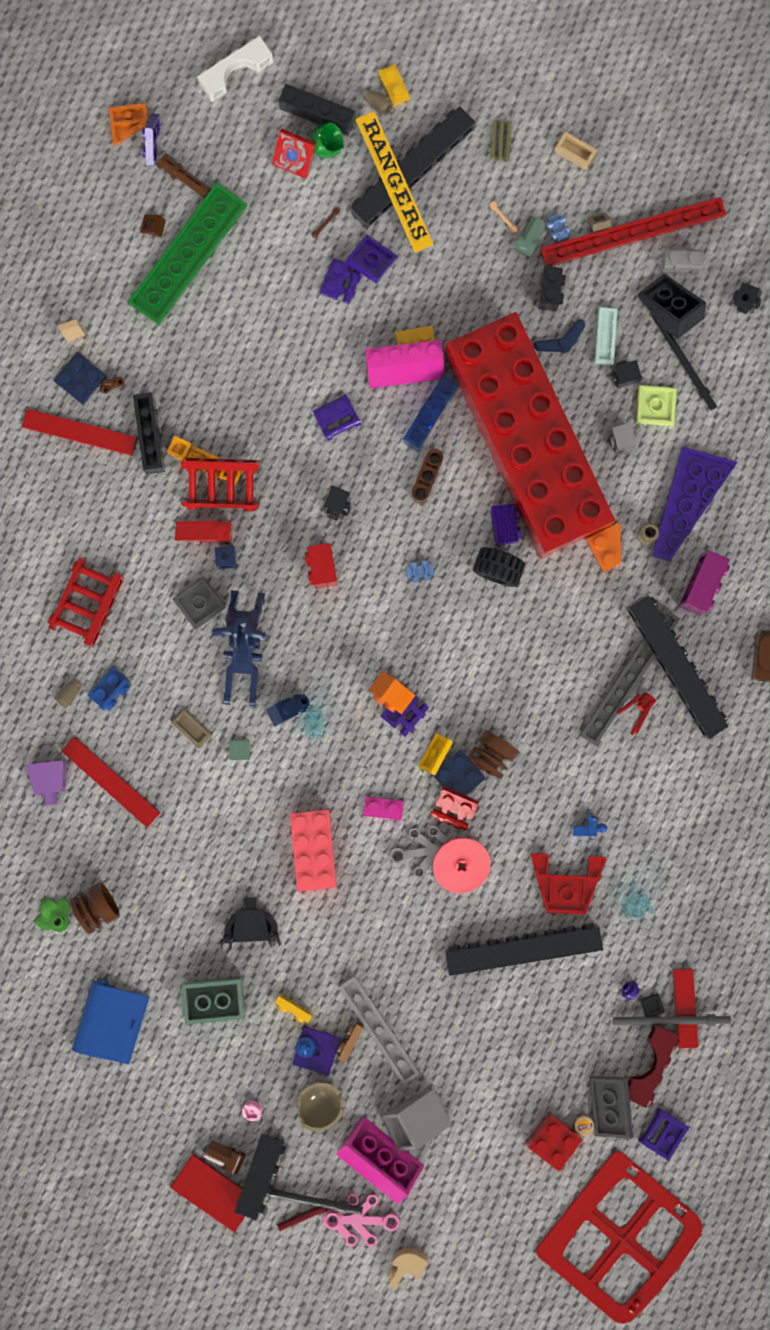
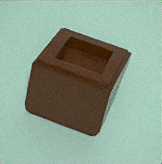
[140,215,166,238]

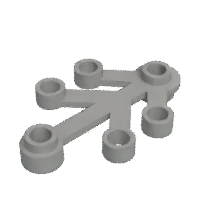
[390,825,450,878]

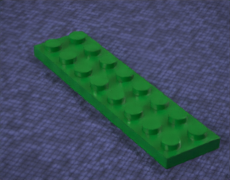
[128,182,248,326]

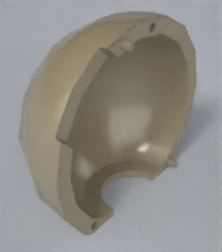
[297,1081,344,1131]

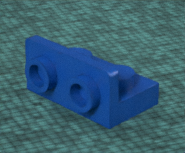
[88,667,131,711]

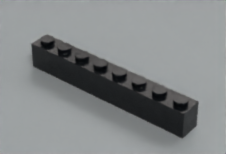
[351,106,475,230]
[625,595,729,739]
[445,923,603,976]

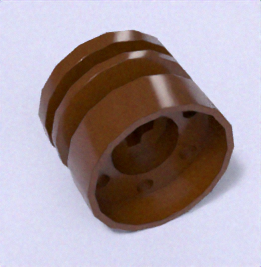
[468,729,519,779]
[70,882,120,934]

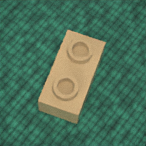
[554,131,598,171]

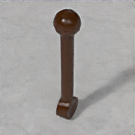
[312,207,340,238]

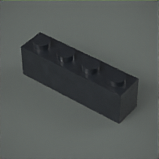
[278,83,356,136]
[133,392,165,475]
[234,1133,287,1221]

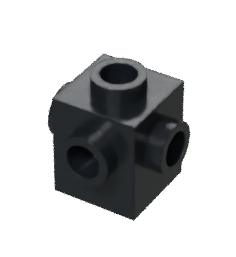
[732,282,762,314]

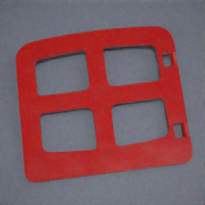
[536,1151,702,1324]

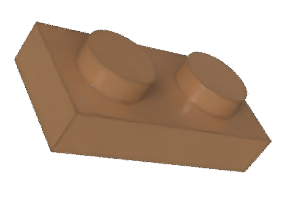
[337,1022,364,1063]

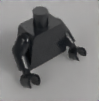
[220,897,281,950]

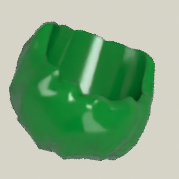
[310,122,344,159]

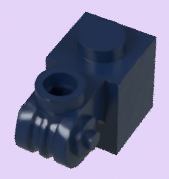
[266,694,310,727]

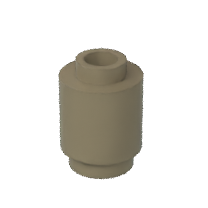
[637,523,659,545]

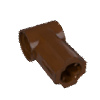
[204,1140,246,1175]

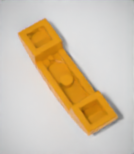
[166,436,243,485]

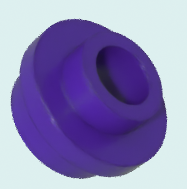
[621,981,640,1000]

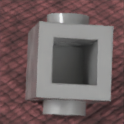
[609,423,638,455]

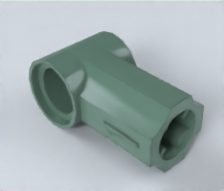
[514,217,546,258]

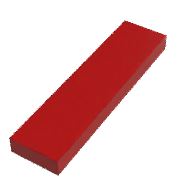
[672,968,699,1049]

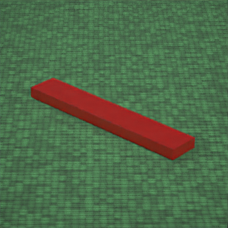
[22,409,138,456]
[61,737,160,828]

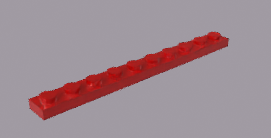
[540,197,726,267]

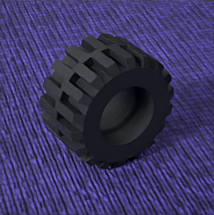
[473,547,526,587]

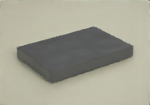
[589,1076,633,1139]

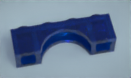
[403,375,459,453]

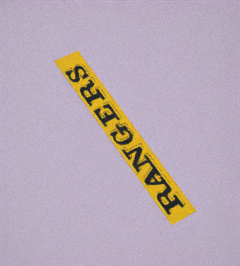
[355,111,434,253]

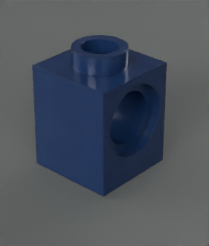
[215,546,237,569]

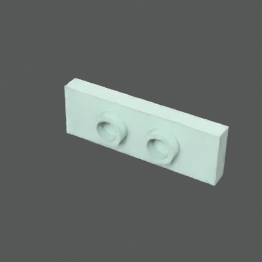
[594,307,618,366]

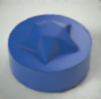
[295,1037,316,1058]

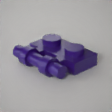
[320,258,362,304]
[380,696,429,737]

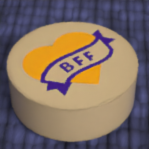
[574,1115,594,1136]

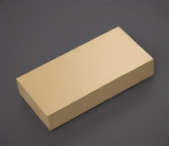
[58,319,86,342]

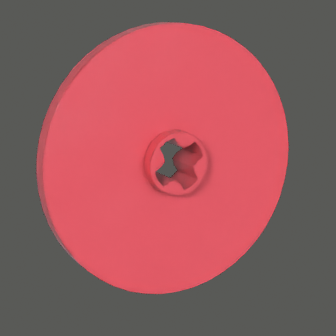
[433,837,490,893]

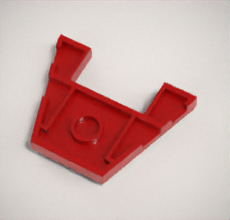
[530,853,607,915]

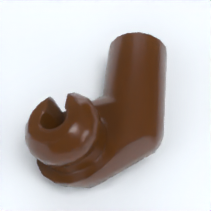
[99,377,125,394]

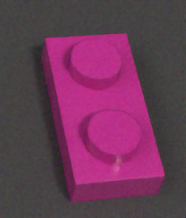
[363,797,404,820]

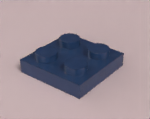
[53,352,107,405]
[432,749,486,795]

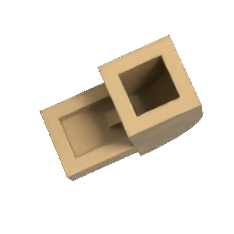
[387,1248,429,1289]

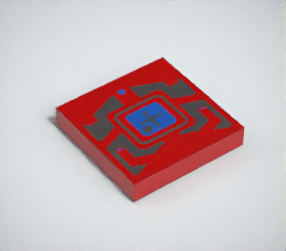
[272,129,317,179]

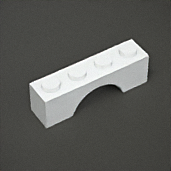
[197,36,273,102]

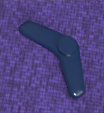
[533,319,585,353]

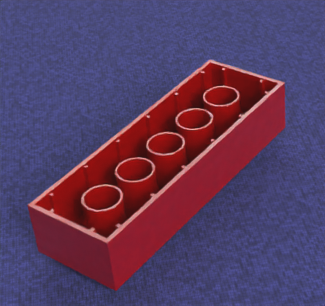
[444,312,616,559]

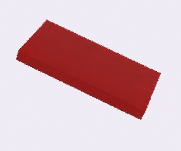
[170,1154,245,1233]

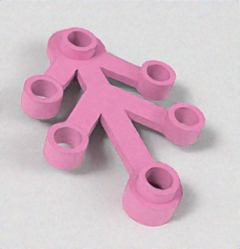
[323,1193,399,1247]

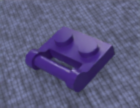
[313,395,362,441]
[638,1107,689,1161]

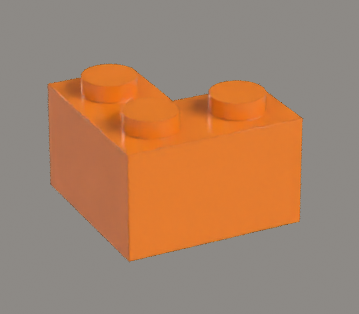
[368,671,416,714]

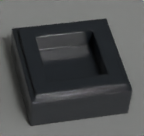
[640,993,665,1017]

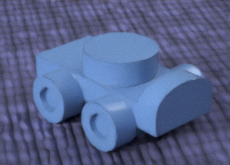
[546,214,571,243]
[406,560,434,582]

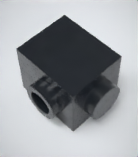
[610,360,642,389]

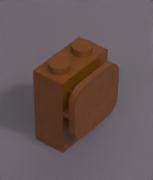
[751,631,770,682]

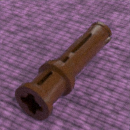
[157,153,211,198]

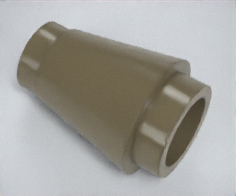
[365,90,393,116]
[54,679,82,708]

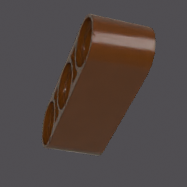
[412,449,443,504]

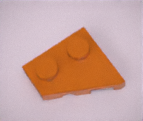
[109,103,148,146]
[586,522,621,573]

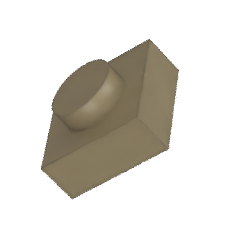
[587,212,612,232]

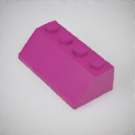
[365,340,444,388]
[336,1116,424,1204]

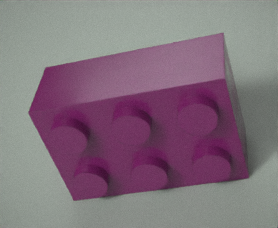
[678,550,730,616]

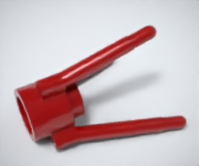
[617,692,656,735]

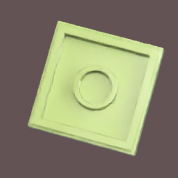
[636,385,677,426]

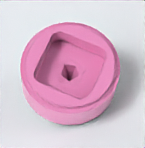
[242,1100,263,1121]

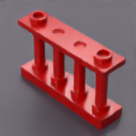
[181,457,260,512]
[48,557,124,647]

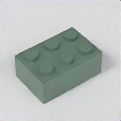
[182,976,246,1025]

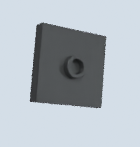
[173,577,226,630]

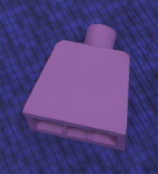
[26,760,67,805]

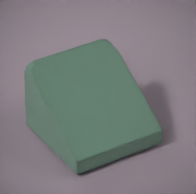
[229,741,250,760]

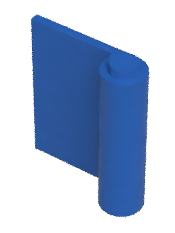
[71,978,150,1064]

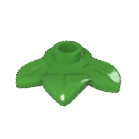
[35,897,70,932]

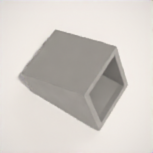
[380,1089,452,1151]

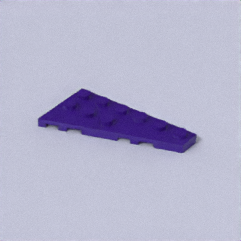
[651,447,738,561]

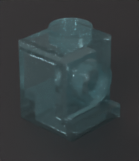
[303,711,325,739]
[622,893,654,919]

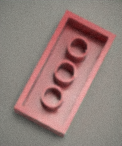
[290,809,337,892]

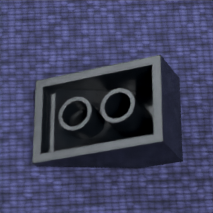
[638,274,706,339]

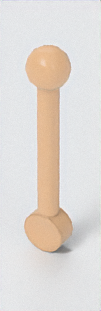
[490,202,518,233]

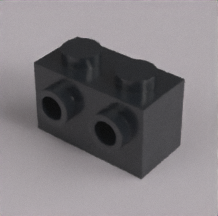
[538,266,566,311]
[323,485,351,521]

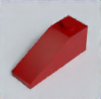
[175,521,233,544]

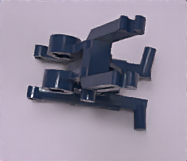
[212,590,267,707]

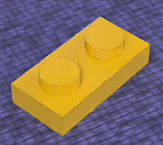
[378,64,410,107]
[395,326,435,345]
[418,733,453,775]
[275,994,313,1023]

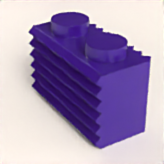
[490,503,522,546]

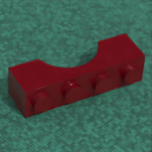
[628,1025,679,1108]

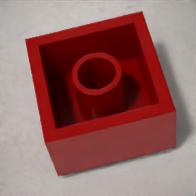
[305,543,338,589]
[526,1111,583,1172]

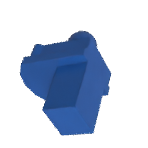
[573,812,607,836]

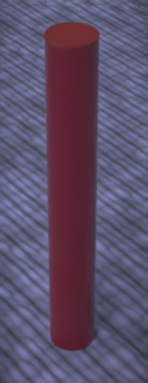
[277,1206,330,1231]

